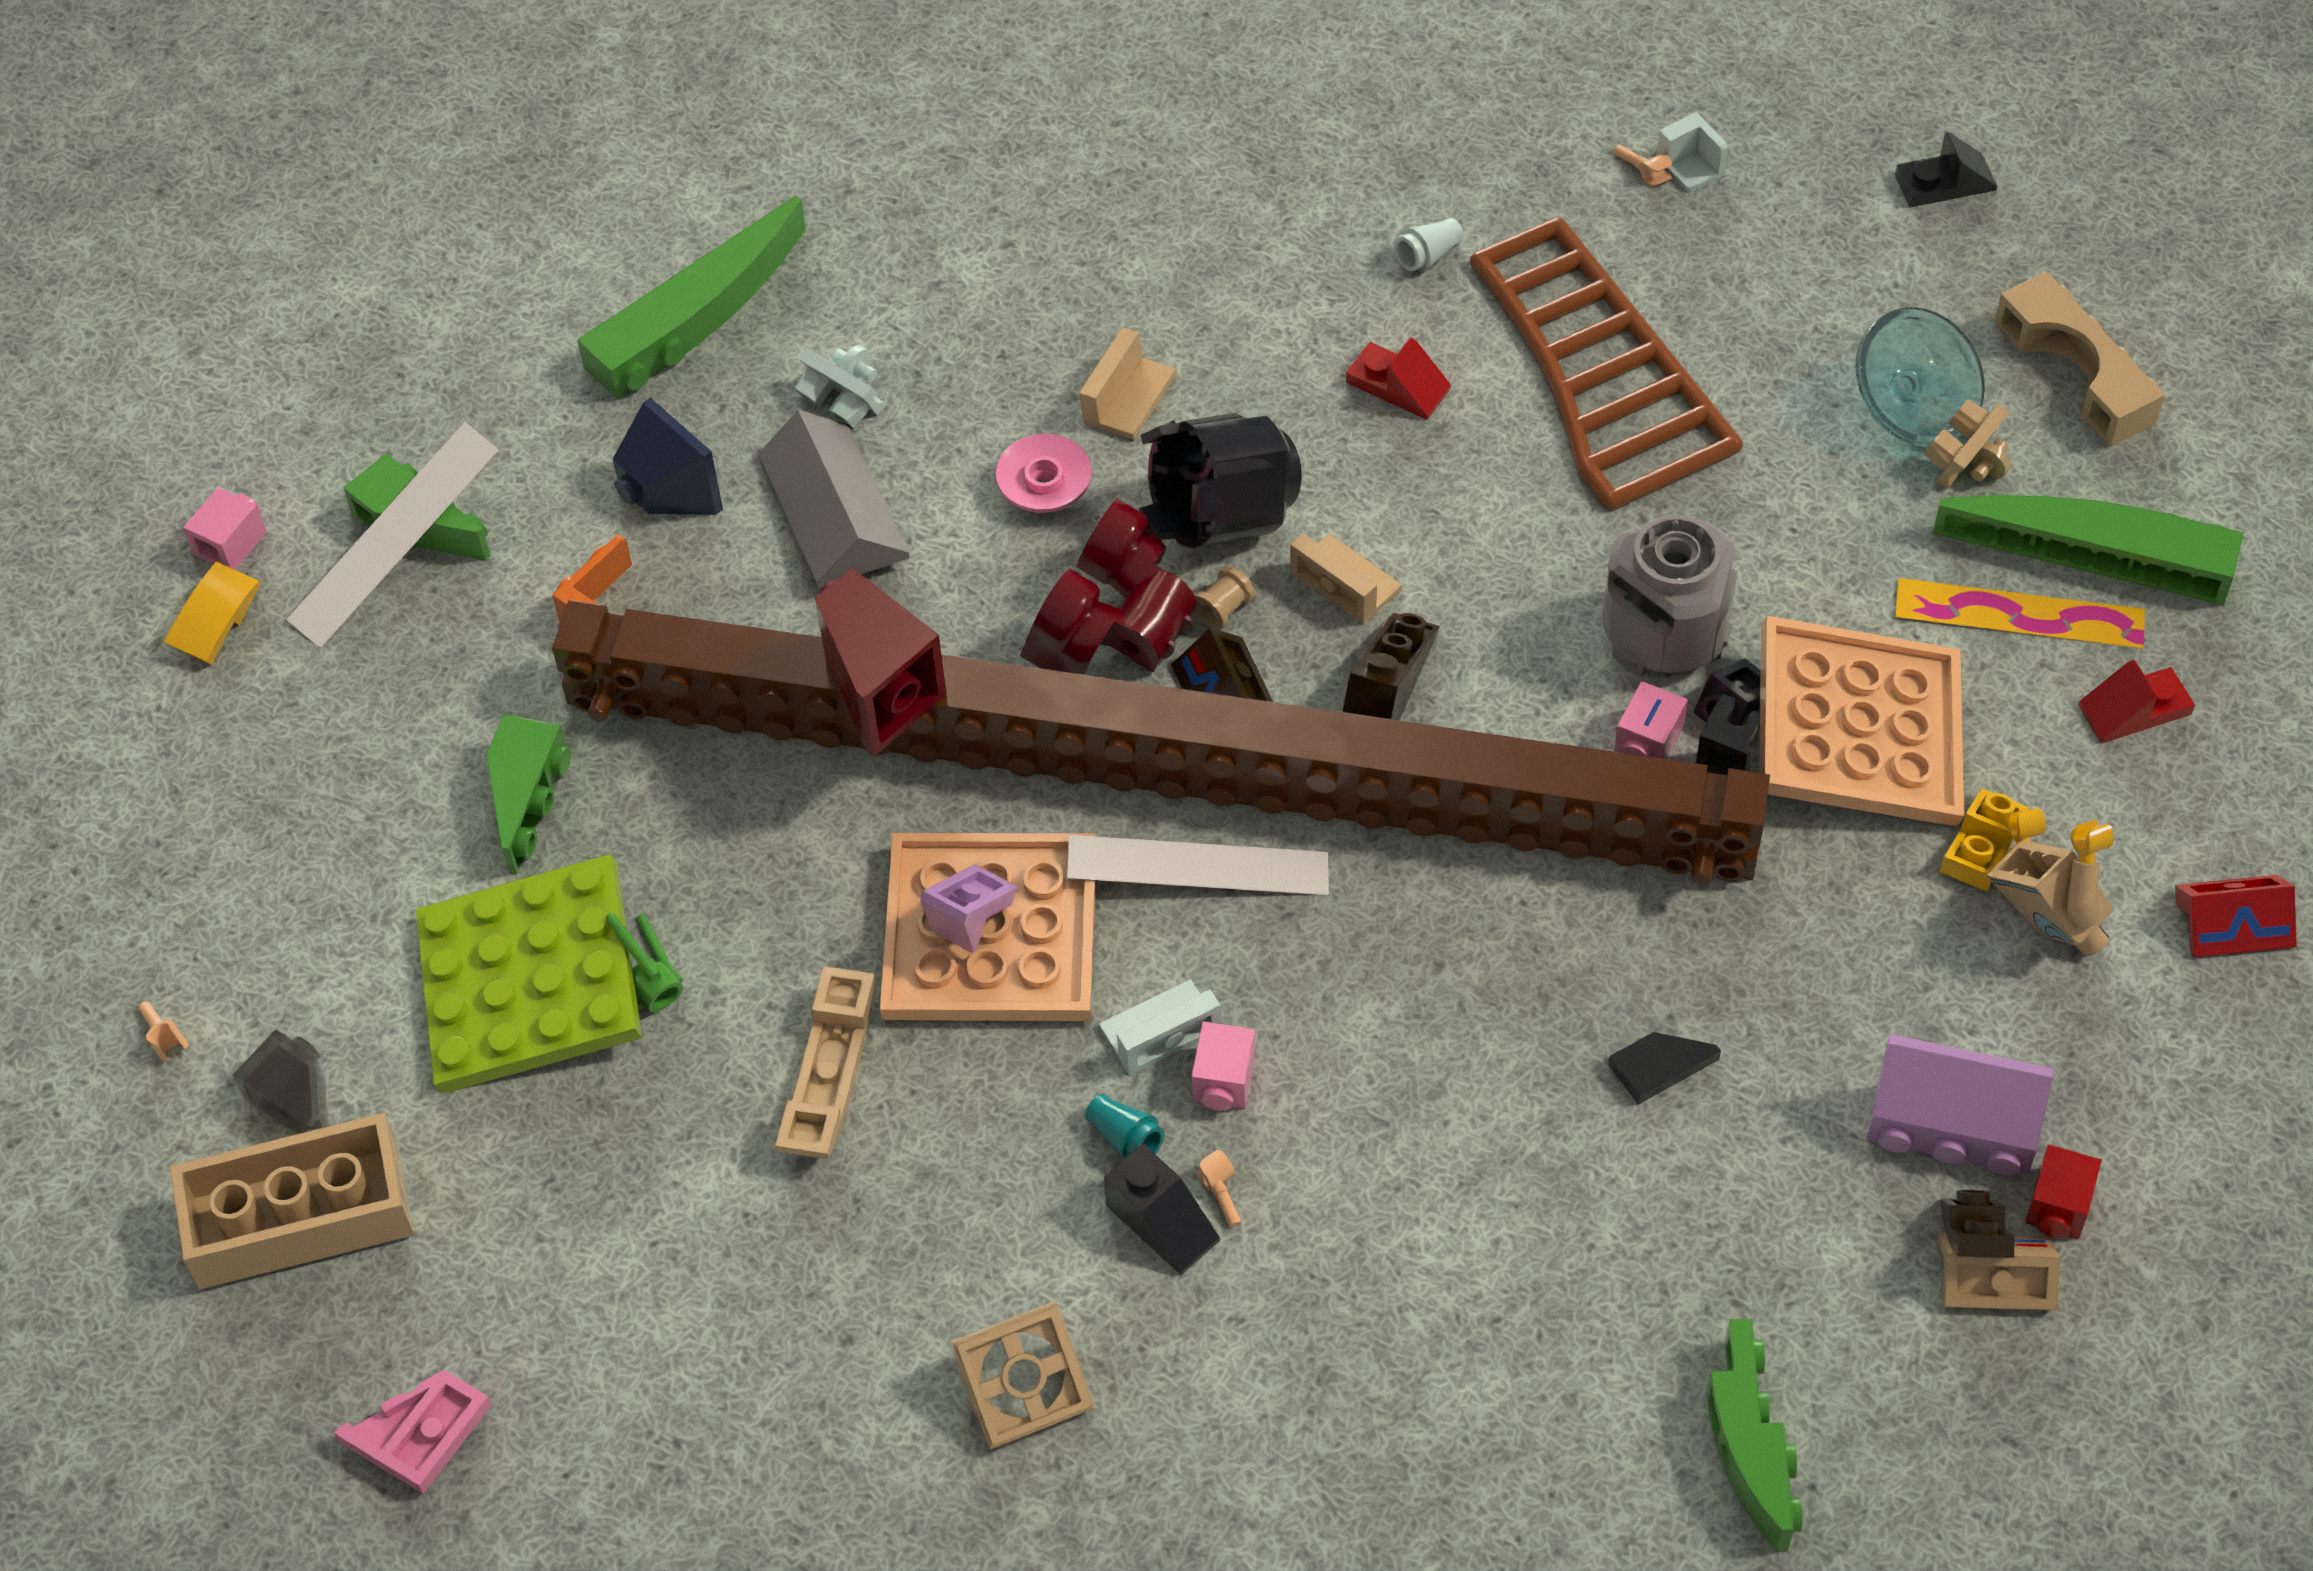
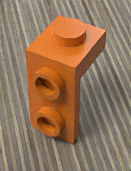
[552,534,632,623]

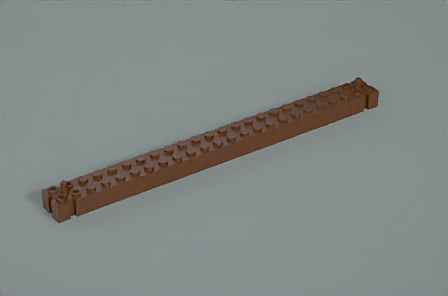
[552,600,1770,886]

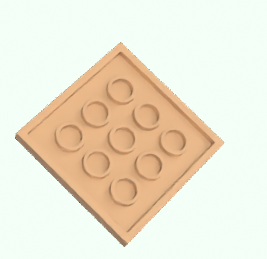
[1759,616,1964,827]
[880,833,1097,1021]

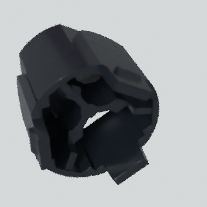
[1138,413,1302,548]

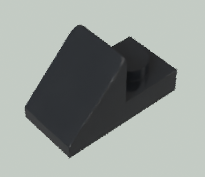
[1895,132,1997,208]

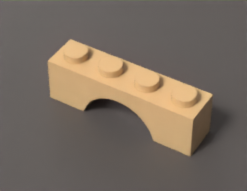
[1994,271,2165,447]

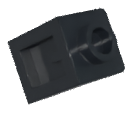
[1694,658,1760,726]

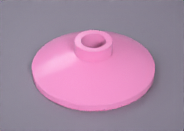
[996,434,1092,513]

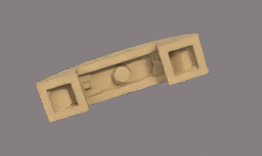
[775,966,875,1159]

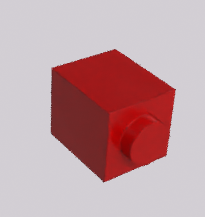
[2025,1144,2102,1239]

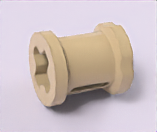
[1194,566,1255,630]

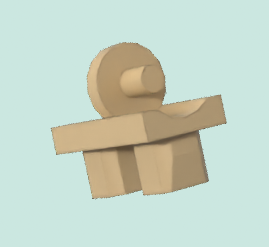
[1923,399,2010,489]

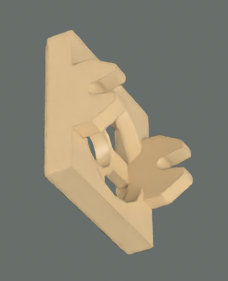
[950,1301,1095,1449]

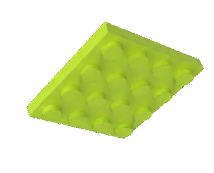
[416,854,642,1093]

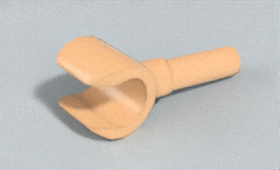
[1614,145,1672,187]
[138,1002,189,1062]
[1198,1149,1242,1228]

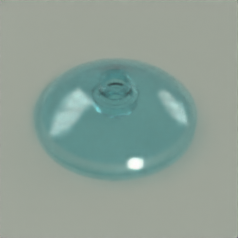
[1855,307,1985,447]

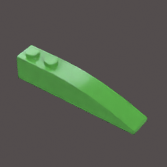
[577,195,806,399]
[1932,495,2244,606]

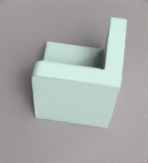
[1656,112,1729,192]

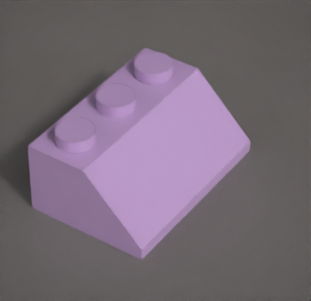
[1866,1034,2054,1176]

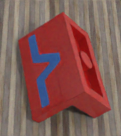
[2175,875,2297,957]

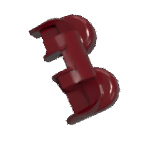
[1020,498,1196,675]

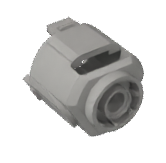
[1602,515,1738,677]

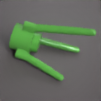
[606,913,683,1013]

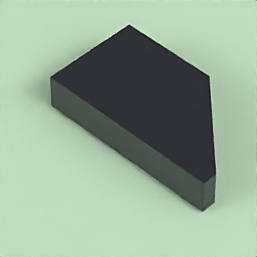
[1608,1032,1721,1105]

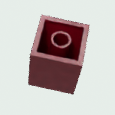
[815,568,947,757]

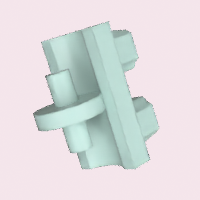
[795,345,886,428]

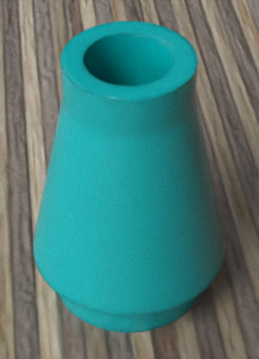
[1085,1094,1165,1160]

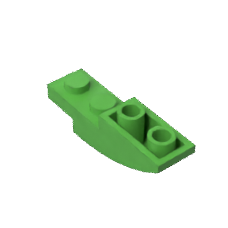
[1706,1319,1802,1551]

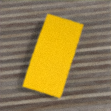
[164,561,261,665]
[1939,788,2029,892]

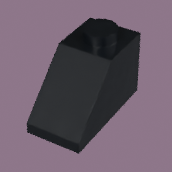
[1103,1143,1220,1275]

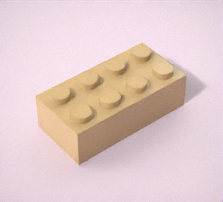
[170,1113,414,1290]

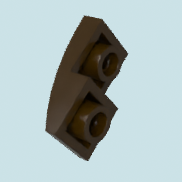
[1941,1190,2015,1258]

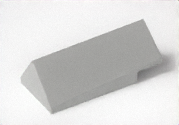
[758,409,910,588]

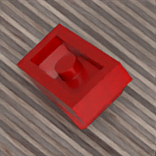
[1346,337,1451,420]
[2078,660,2195,744]

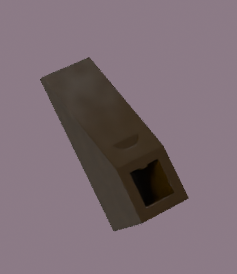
[1342,612,1440,721]

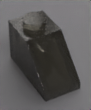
[232,1029,328,1134]

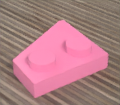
[334,1370,492,1494]

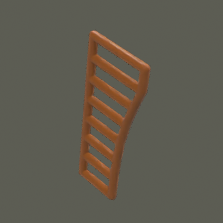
[1470,217,1743,510]

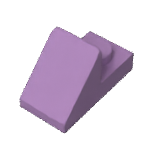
[921,864,1018,953]

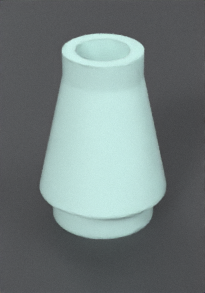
[1394,218,1464,272]

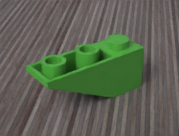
[343,453,490,560]
[486,714,571,875]

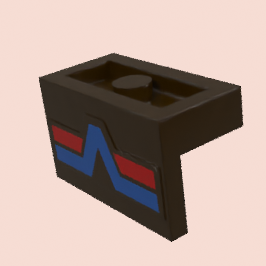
[1171,627,1273,702]

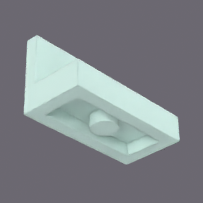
[1099,979,1221,1075]

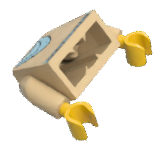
[1986,808,2114,956]

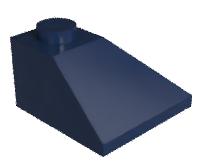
[612,397,723,515]

